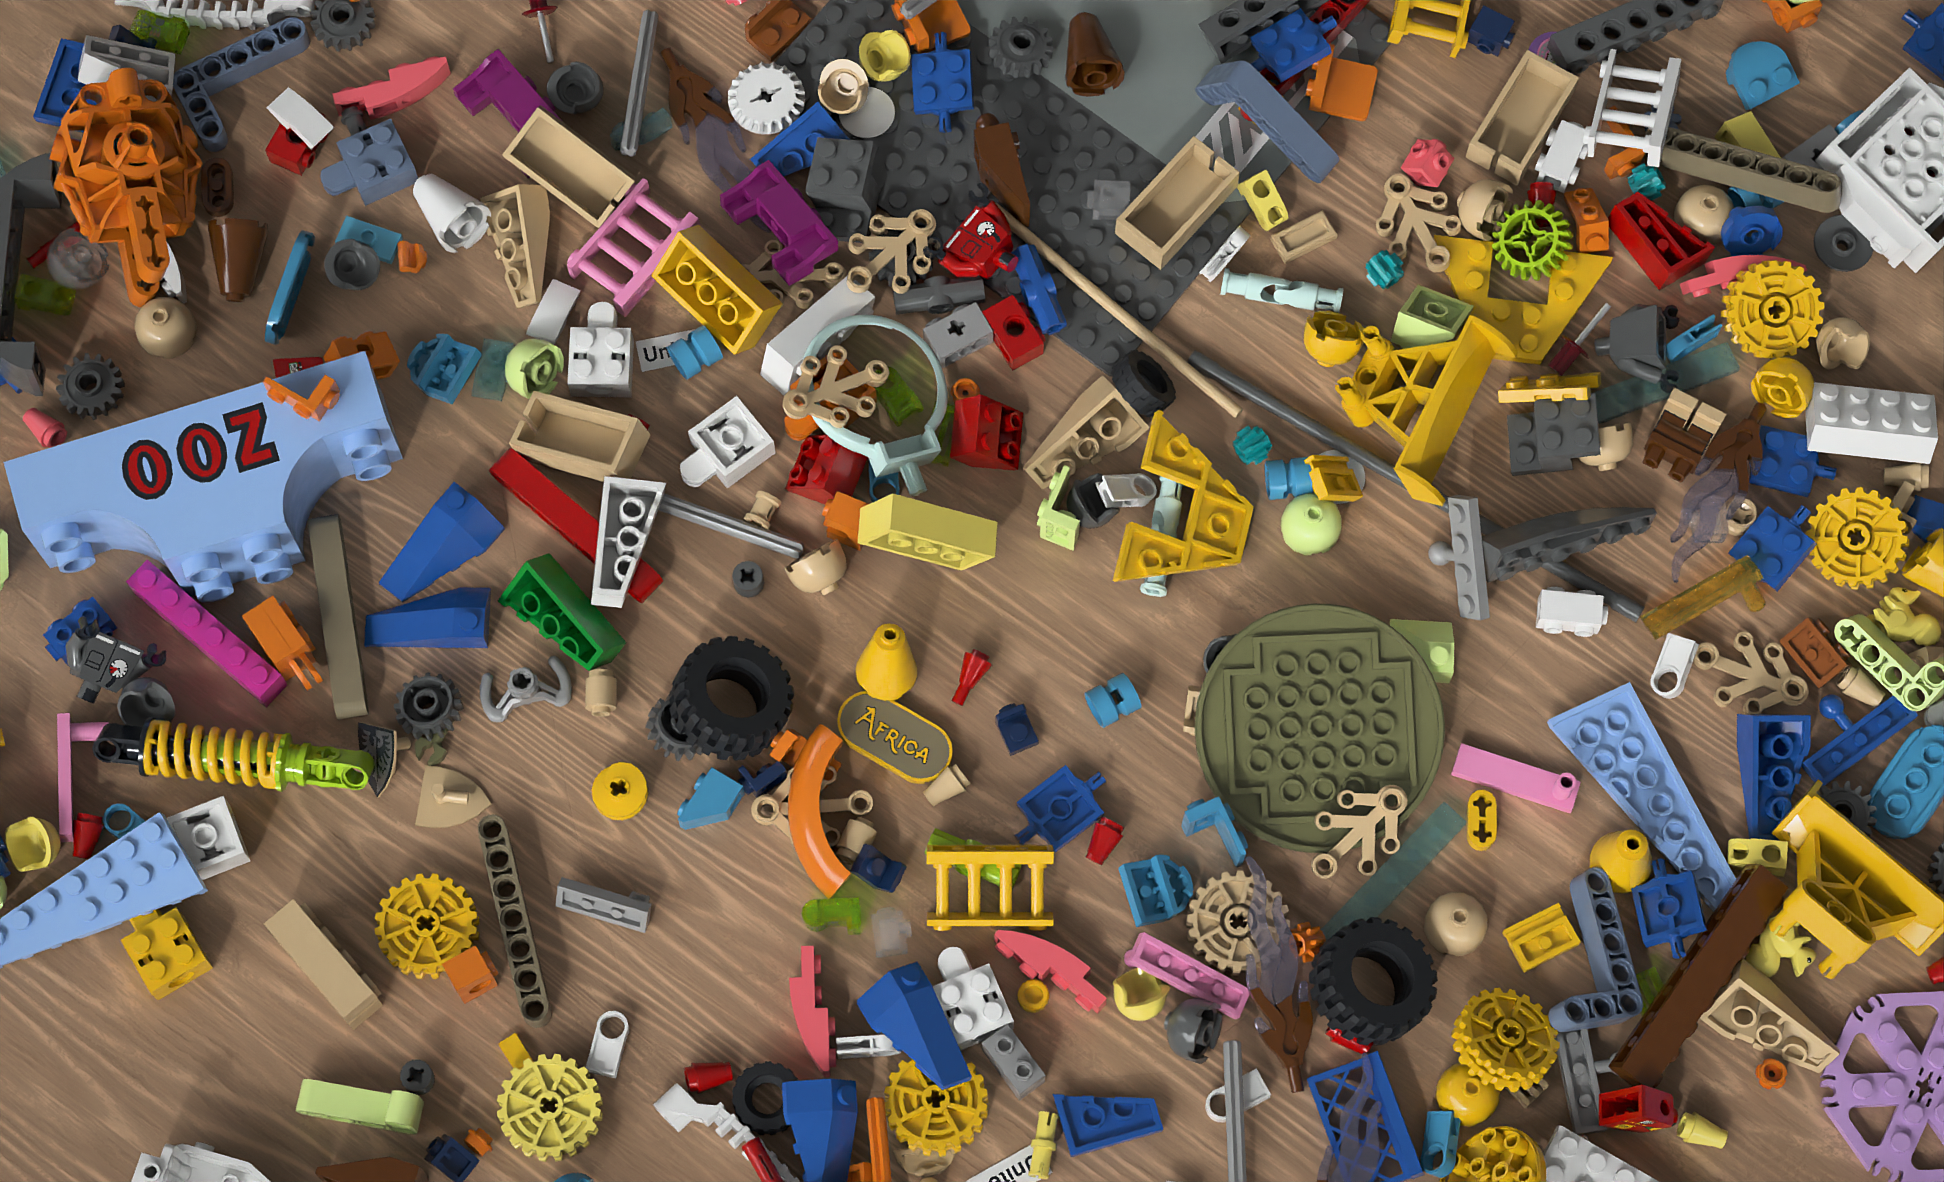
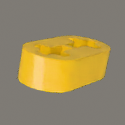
[1467,790,1497,851]

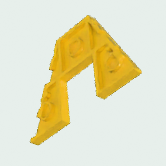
[1433,235,1613,365]
[1112,410,1254,582]

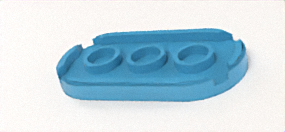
[265,230,315,345]
[1867,725,1944,839]

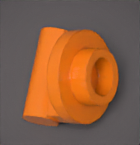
[397,241,427,274]

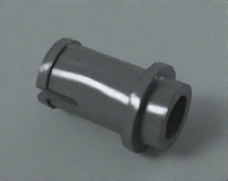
[341,106,367,136]

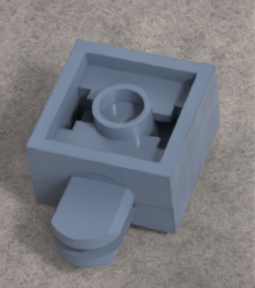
[320,118,418,206]

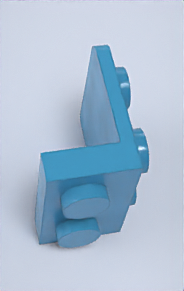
[1181,796,1248,868]

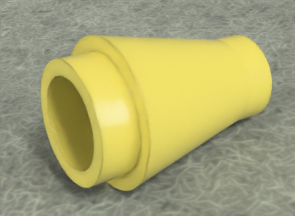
[1677,1112,1728,1149]

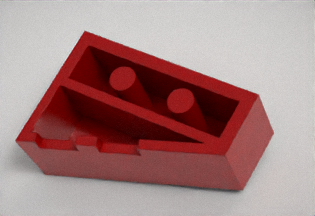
[1608,192,1715,291]

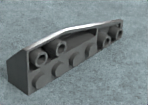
[1482,507,1657,583]

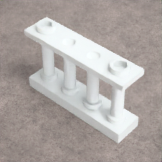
[1583,49,1681,167]

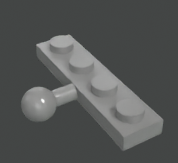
[1428,495,1490,621]
[1554,1011,1618,1135]

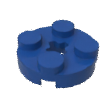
[1721,206,1783,256]

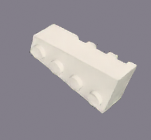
[760,275,875,396]
[591,476,666,608]

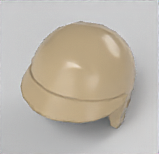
[818,59,869,115]
[1816,317,1870,370]

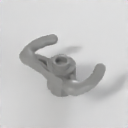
[480,656,572,722]

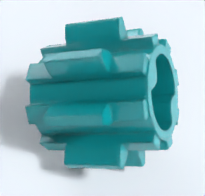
[1627,163,1666,201]
[1365,250,1405,290]
[1232,425,1272,465]

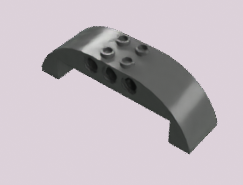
[0,153,63,396]

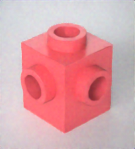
[1401,139,1455,187]

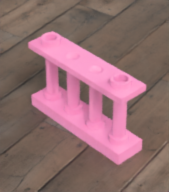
[567,178,700,317]

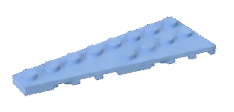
[1547,682,1736,912]
[0,812,208,968]

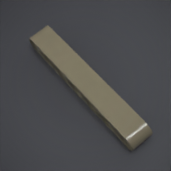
[1645,127,1841,213]
[308,514,369,720]
[478,814,552,1028]

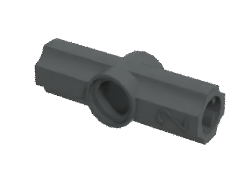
[893,276,985,315]

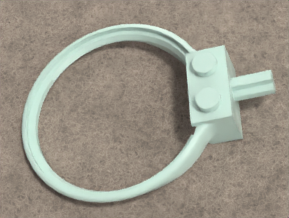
[800,315,948,497]

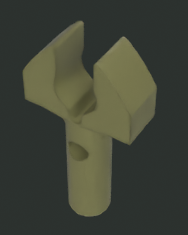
[415,720,454,766]

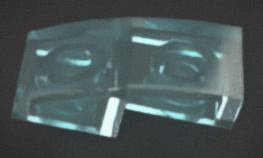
[610,107,673,151]
[471,338,515,401]

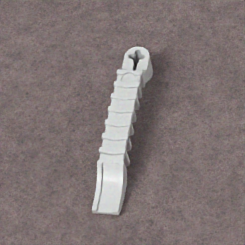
[115,0,316,30]
[653,1083,800,1182]

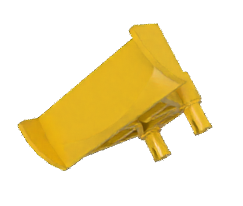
[1335,315,1518,506]
[1769,779,1944,979]

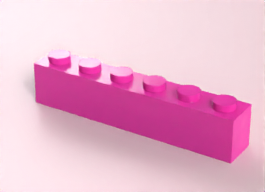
[126,559,287,708]

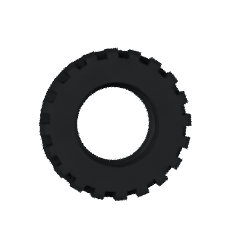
[669,636,794,761]
[1309,917,1438,1046]

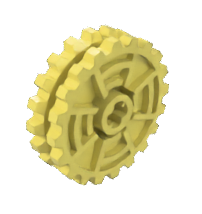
[497,1054,603,1162]

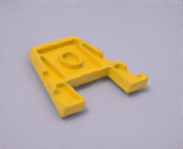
[1498,372,1601,403]

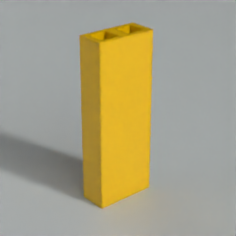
[498,1033,534,1070]

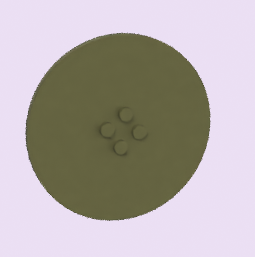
[1194,603,1445,853]

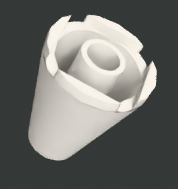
[413,174,491,253]

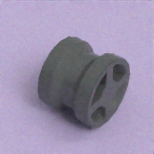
[732,561,764,598]
[400,1060,435,1095]

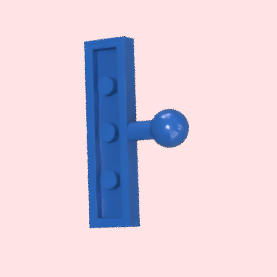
[1801,694,1919,786]

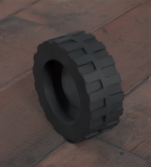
[1111,350,1176,418]
[732,1061,799,1135]

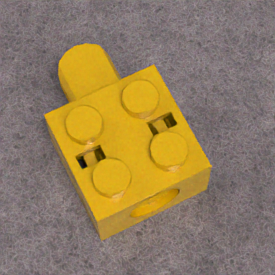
[120,908,213,1000]

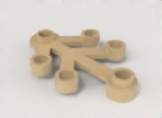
[1376,174,1461,272]
[847,209,936,294]
[741,240,846,309]
[782,345,889,428]
[1693,631,1809,714]
[751,765,873,847]
[1311,785,1408,879]

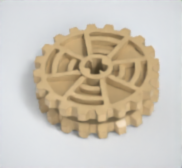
[1185,870,1290,977]

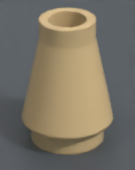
[1884,462,1929,491]
[1836,665,1885,708]
[923,764,971,807]

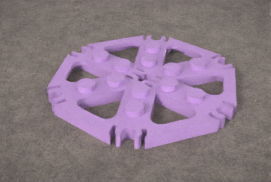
[1820,991,1944,1182]

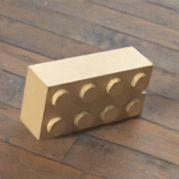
[1466,50,1579,186]
[502,105,636,229]
[1115,136,1240,270]
[509,391,650,482]
[264,899,383,1030]

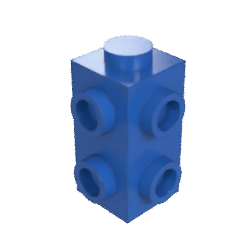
[43,596,117,665]

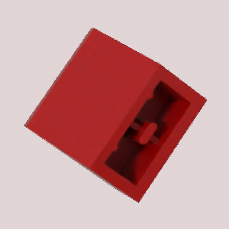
[950,394,1024,471]
[785,435,868,504]

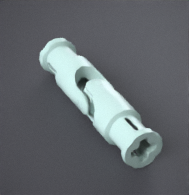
[1220,268,1343,313]
[1140,476,1185,597]

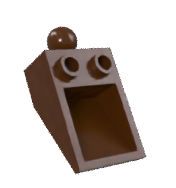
[974,113,1030,227]
[315,1156,428,1182]

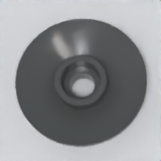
[1814,215,1874,272]

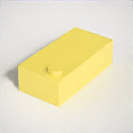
[858,494,998,571]

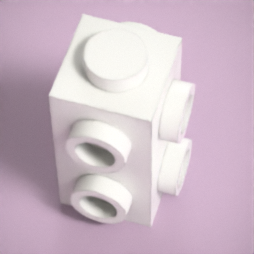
[1535,120,1588,193]
[1536,587,1608,637]

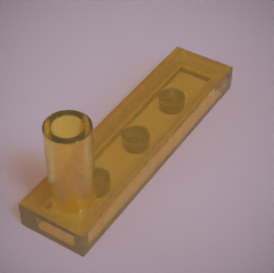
[1640,555,1766,640]

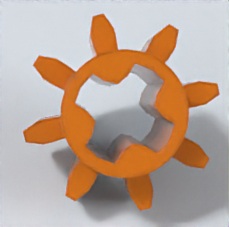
[1287,921,1326,963]

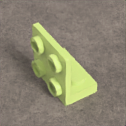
[1037,465,1080,551]

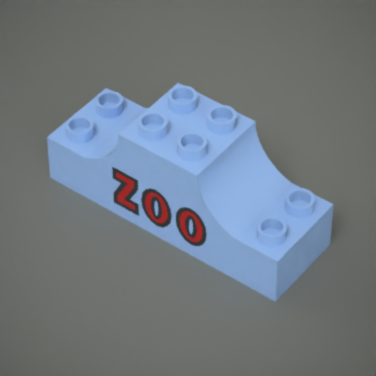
[3,351,403,602]

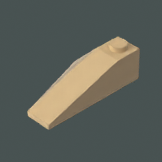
[1023,375,1150,489]

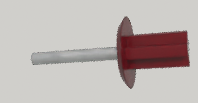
[522,0,558,63]
[1548,303,1611,376]

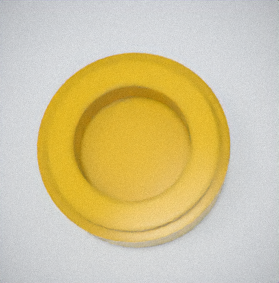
[1017,979,1049,1013]

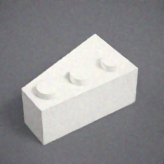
[78,35,175,101]

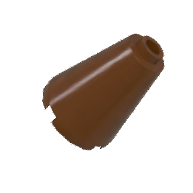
[1065,12,1125,97]
[208,218,269,302]

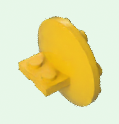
[1439,1126,1546,1182]

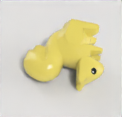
[1867,587,1941,646]
[1746,917,1816,977]

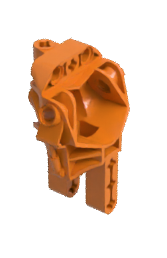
[49,68,203,307]

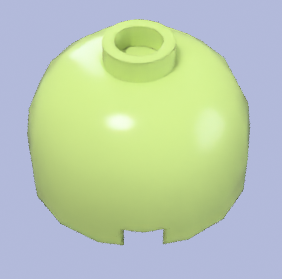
[505,339,564,399]
[1281,493,1342,555]

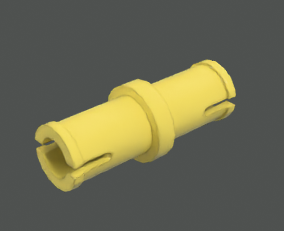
[1028,1111,1059,1179]

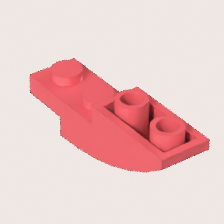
[332,56,451,120]
[1680,255,1807,298]
[994,930,1107,1014]
[789,946,836,1077]

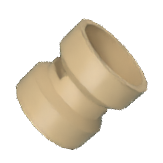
[1721,497,1757,536]

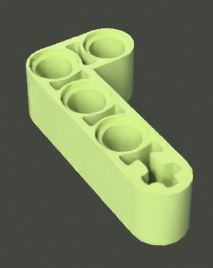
[1834,614,1944,711]
[296,1079,424,1134]

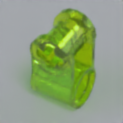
[874,366,924,427]

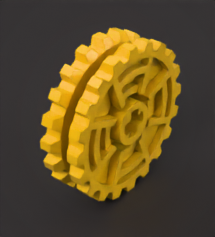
[1721,260,1824,359]
[1805,487,1910,590]
[374,873,480,979]
[1451,988,1560,1092]
[884,1056,988,1157]

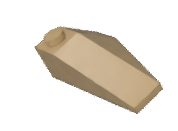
[480,184,550,308]
[1700,959,1840,1073]

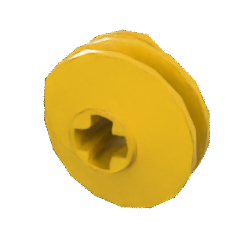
[591,762,648,821]

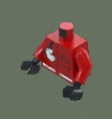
[923,183,1018,278]

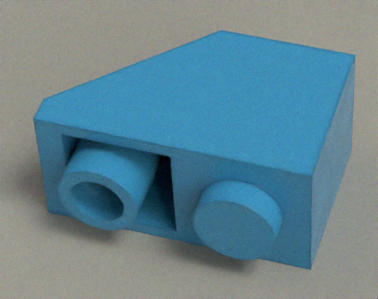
[677,767,745,830]

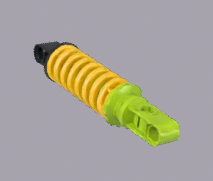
[92,717,375,792]

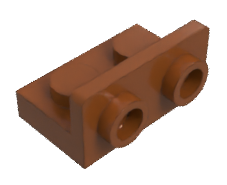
[745,0,812,62]
[1779,617,1852,689]

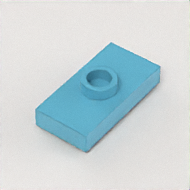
[335,216,403,264]

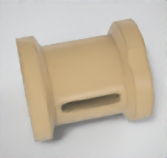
[744,491,781,530]

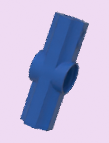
[1011,244,1067,335]

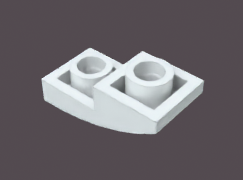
[267,87,334,149]
[160,243,187,303]
[526,279,581,345]

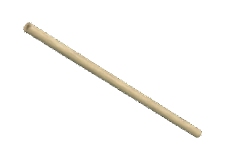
[995,202,1243,418]

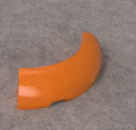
[788,724,851,900]

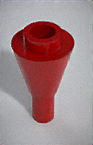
[951,649,992,706]

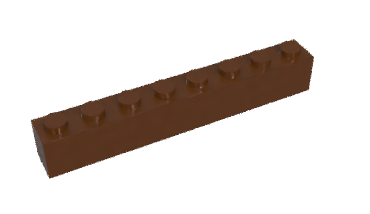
[1608,864,1789,1088]

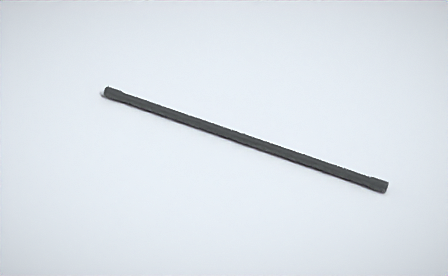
[1188,350,1645,623]

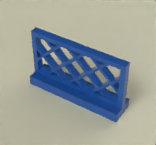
[1307,1051,1424,1182]

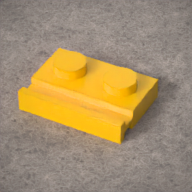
[1304,455,1363,502]
[1502,903,1581,973]

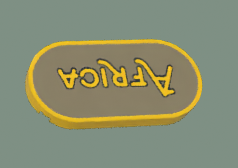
[837,691,953,784]

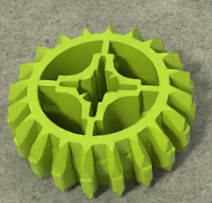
[1492,200,1573,281]

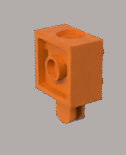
[784,353,877,441]
[242,595,323,691]

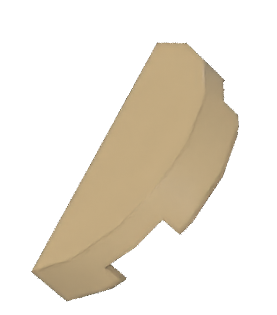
[893,1147,955,1177]

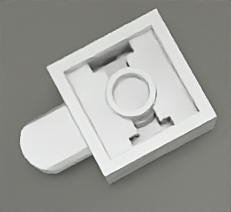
[568,302,634,397]
[680,396,775,488]
[167,796,251,880]
[933,947,1014,1051]

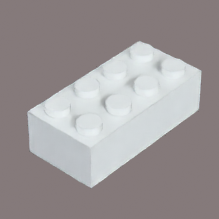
[1806,382,1938,464]

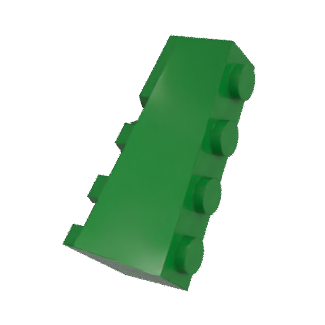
[497,553,627,671]

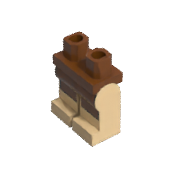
[1643,388,1727,483]

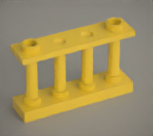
[1387,0,1470,58]
[926,845,1054,931]

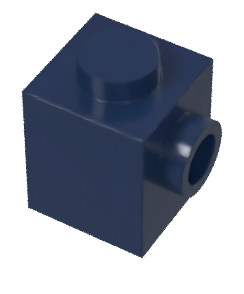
[1467,5,1516,57]

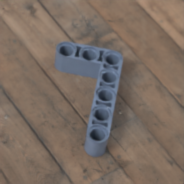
[173,17,310,152]
[1195,60,1339,183]
[1548,867,1643,1032]

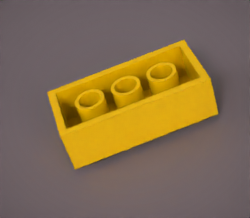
[651,224,783,355]

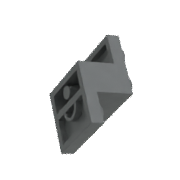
[805,137,881,243]
[1507,393,1601,476]

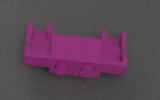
[453,49,562,179]
[720,160,838,286]

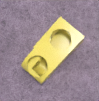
[1237,169,1288,231]
[1727,838,1788,877]

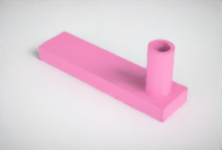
[57,713,109,842]
[1451,743,1581,813]
[1124,932,1251,1019]

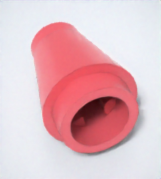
[23,408,67,448]

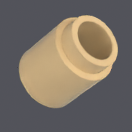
[585,669,617,717]
[836,817,877,865]

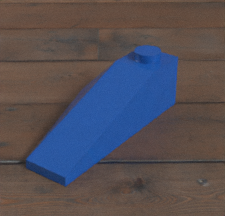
[364,587,491,648]
[1737,714,1811,841]
[857,961,972,1090]
[782,1078,858,1182]

